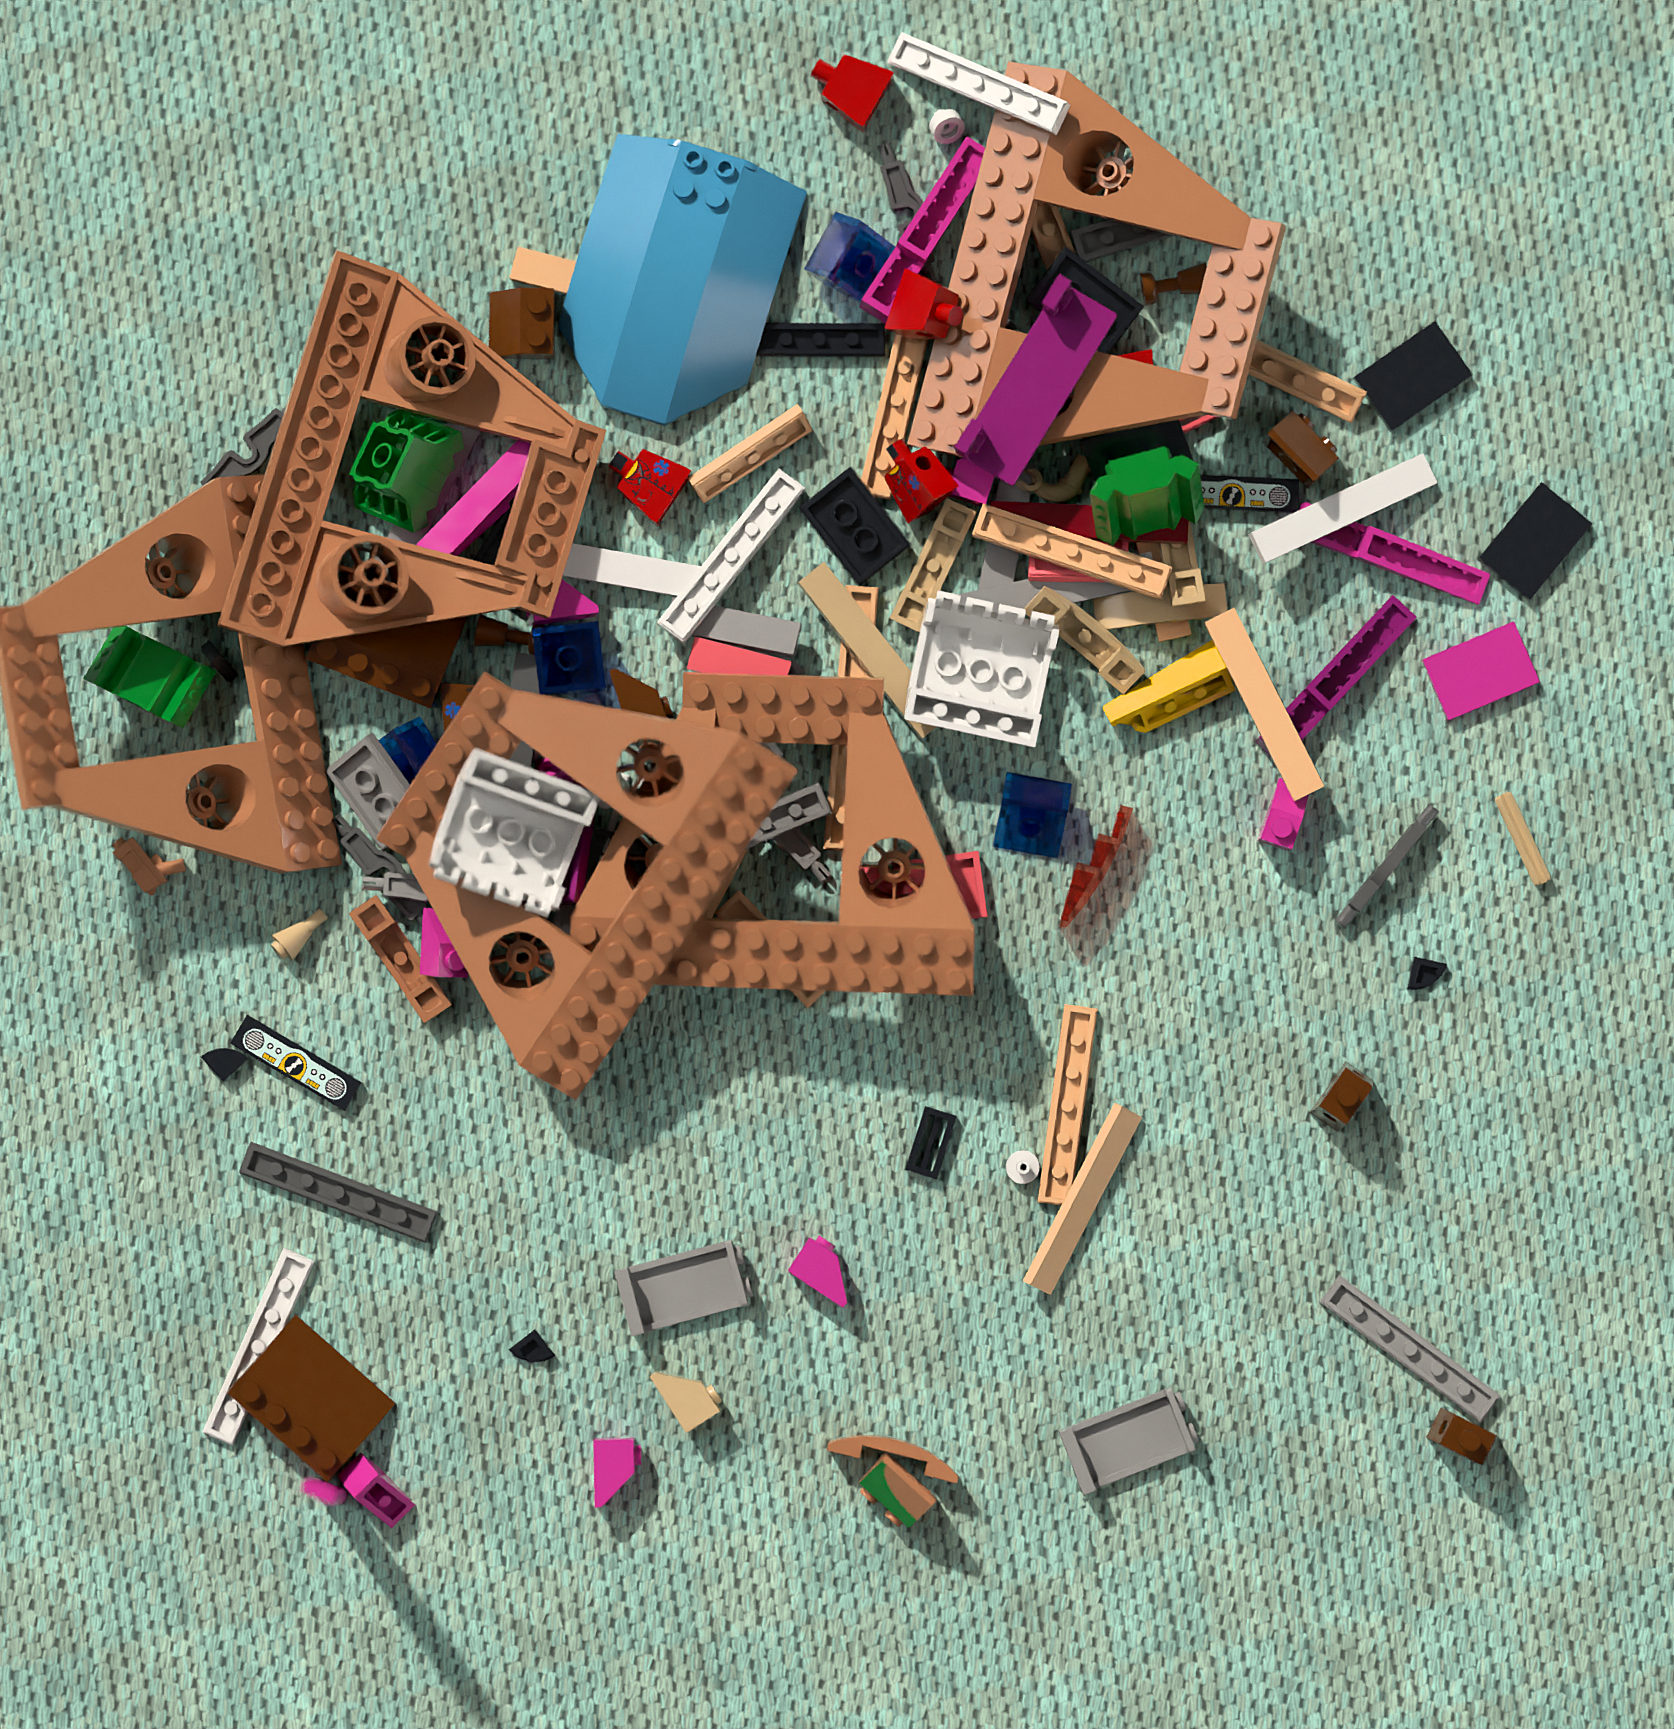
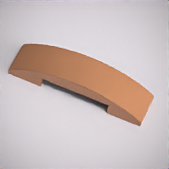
[349,894,452,1023]
[827,1435,958,1483]

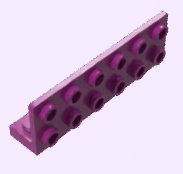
[954,274,1117,486]

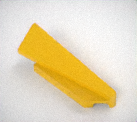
[1103,640,1235,733]

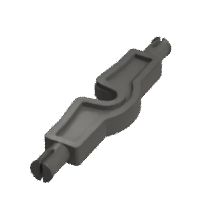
[877,142,938,283]
[200,406,286,486]
[1335,804,1439,929]
[332,814,428,926]

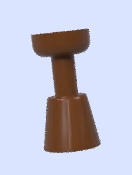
[1140,262,1207,306]
[474,614,546,656]

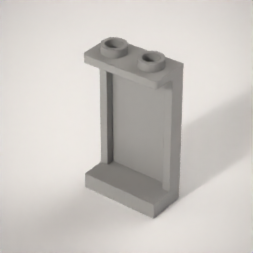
[614,1240,753,1336]
[1058,1387,1199,1495]

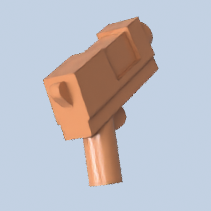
[112,837,186,895]

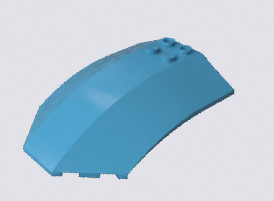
[558,134,807,426]

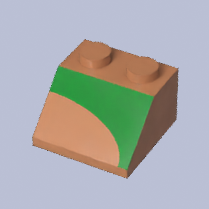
[859,1451,937,1528]

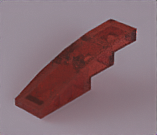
[1058,805,1133,929]

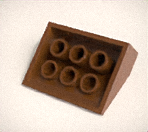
[306,572,468,708]
[227,1314,395,1482]

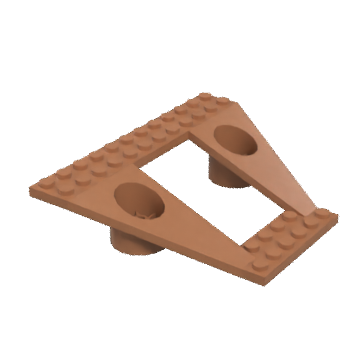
[907,62,1286,457]
[217,250,606,647]
[0,474,342,874]
[376,672,797,1100]
[570,672,975,996]

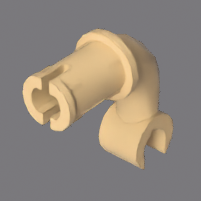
[1016,455,1090,503]

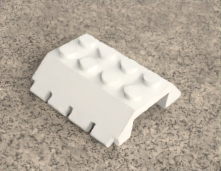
[904,591,1059,748]
[429,748,600,918]

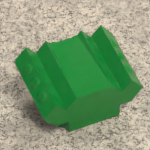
[349,409,464,533]
[1090,446,1205,546]
[83,626,217,728]

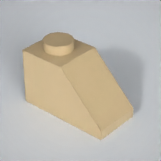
[650,1372,722,1433]

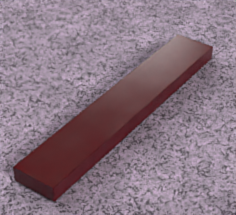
[989,501,1189,545]

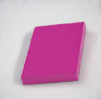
[1421,621,1540,721]

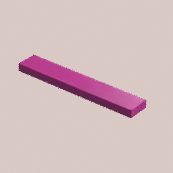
[300,1478,348,1505]

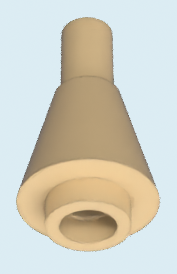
[271,909,328,961]

